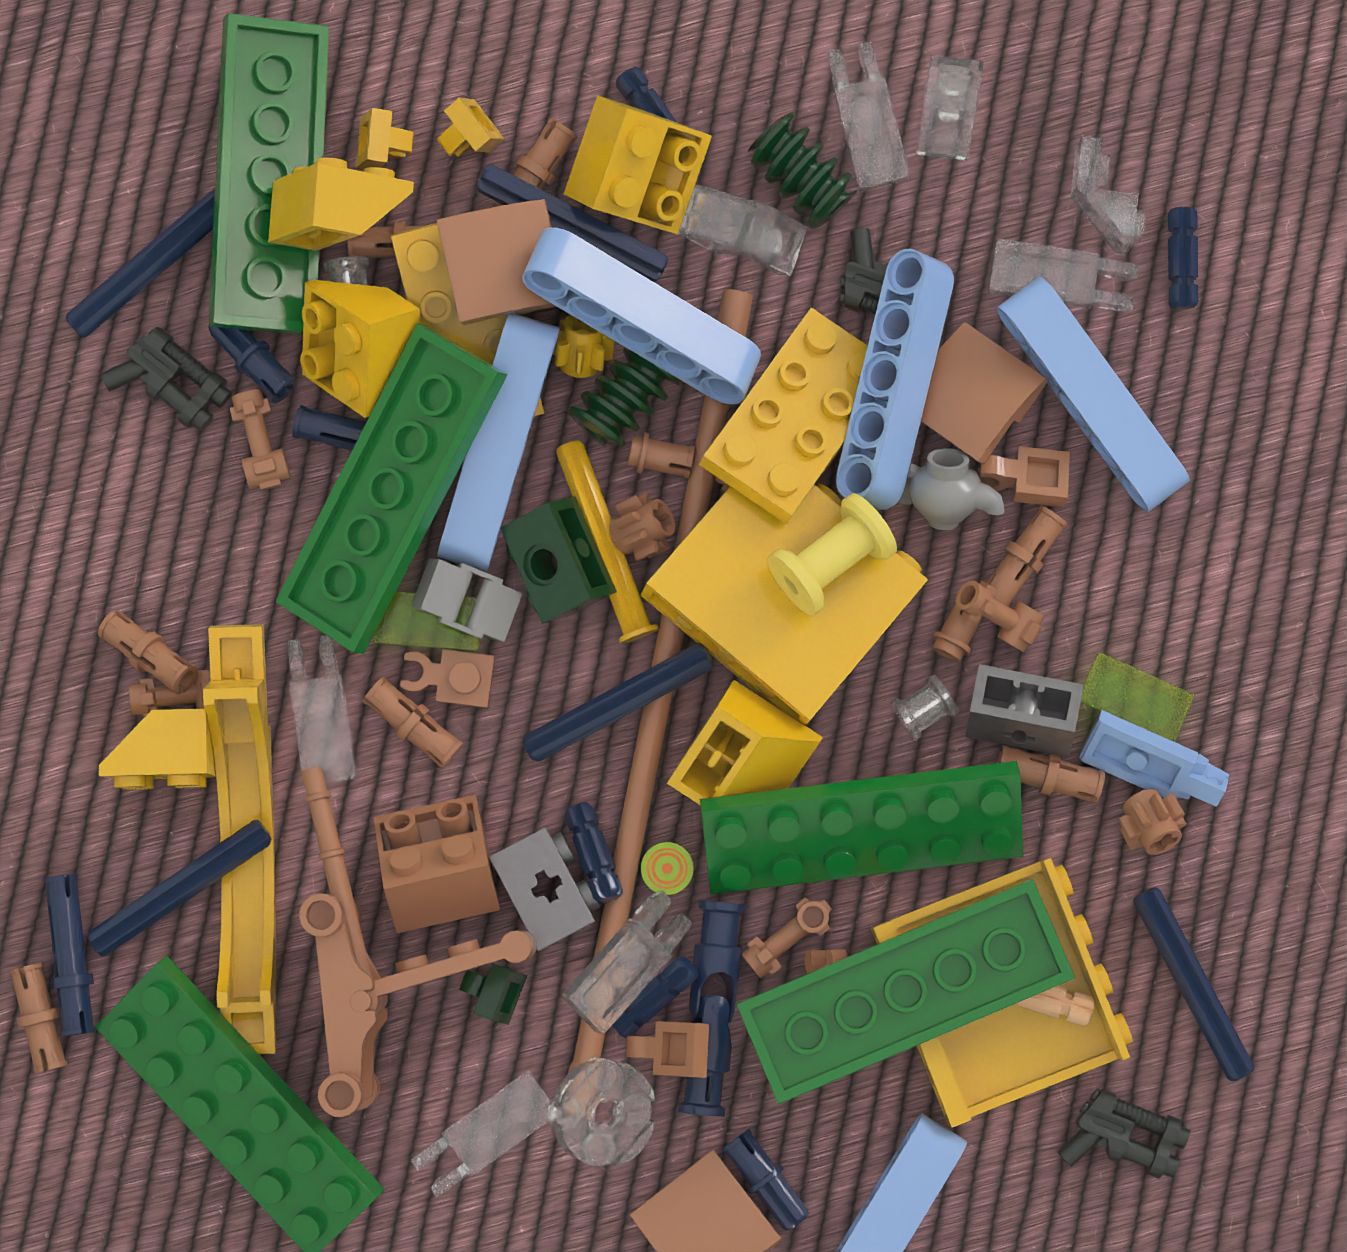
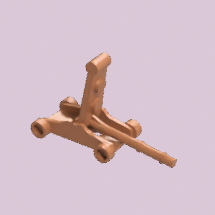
[299,766,537,1117]

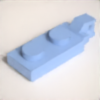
[1079,710,1229,807]

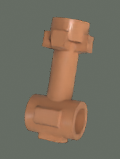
[230,389,291,491]
[956,580,1045,652]
[129,669,211,718]
[741,897,832,979]

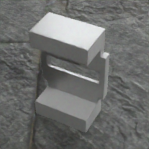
[411,558,523,642]

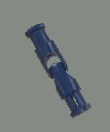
[678,900,746,1117]

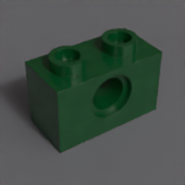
[500,496,617,624]

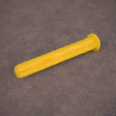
[556,440,659,644]

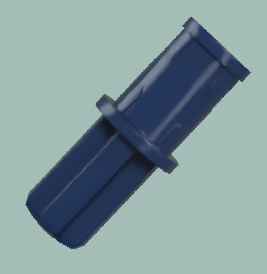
[208,326,298,404]
[722,1129,809,1231]

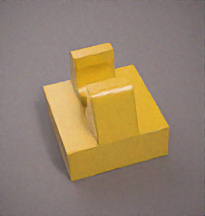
[437,97,506,157]
[355,108,414,170]

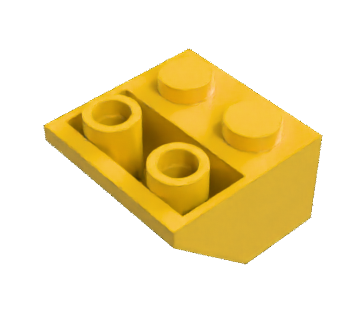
[563,95,712,235]
[268,158,414,251]
[300,280,420,418]
[667,680,823,805]
[99,709,216,790]

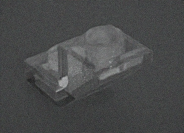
[1070,135,1145,255]
[679,185,808,275]

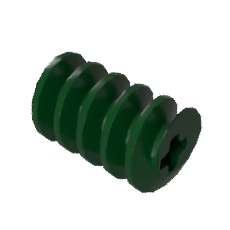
[748,111,858,229]
[567,347,682,447]

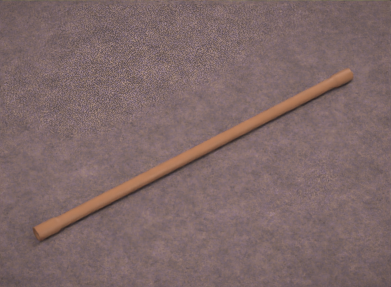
[560,289,753,1118]

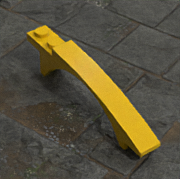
[203,624,276,1054]

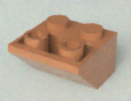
[373,794,500,933]

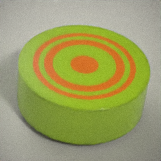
[641,842,694,895]

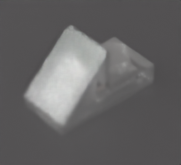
[917,55,983,160]

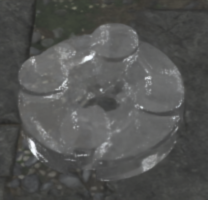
[547,1057,655,1166]

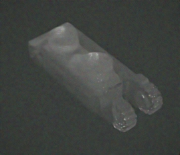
[827,41,910,192]
[988,239,1139,311]
[287,635,357,785]
[561,890,692,1034]
[410,1070,560,1197]

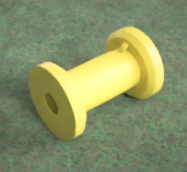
[767,493,897,616]

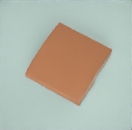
[436,199,555,325]
[921,322,1049,464]
[630,1150,783,1252]

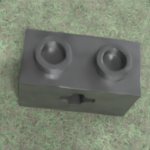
[965,664,1084,757]
[489,827,600,951]

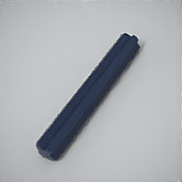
[476,164,668,282]
[65,188,215,338]
[522,643,714,761]
[87,820,272,957]
[1133,887,1254,1081]

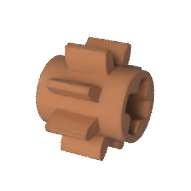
[610,493,675,561]
[1118,789,1187,855]

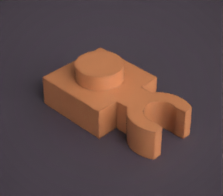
[400,649,495,709]

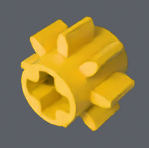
[553,315,615,378]

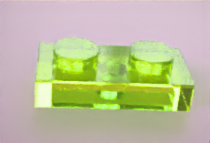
[373,592,480,652]
[1081,652,1195,742]

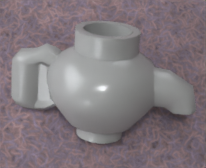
[896,448,1005,530]

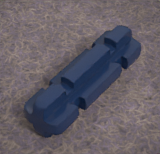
[616,66,677,122]
[1168,207,1199,309]
[564,802,623,904]
[609,956,699,1038]

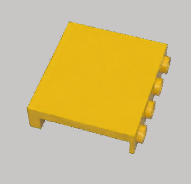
[640,484,928,726]
[870,858,1133,1128]

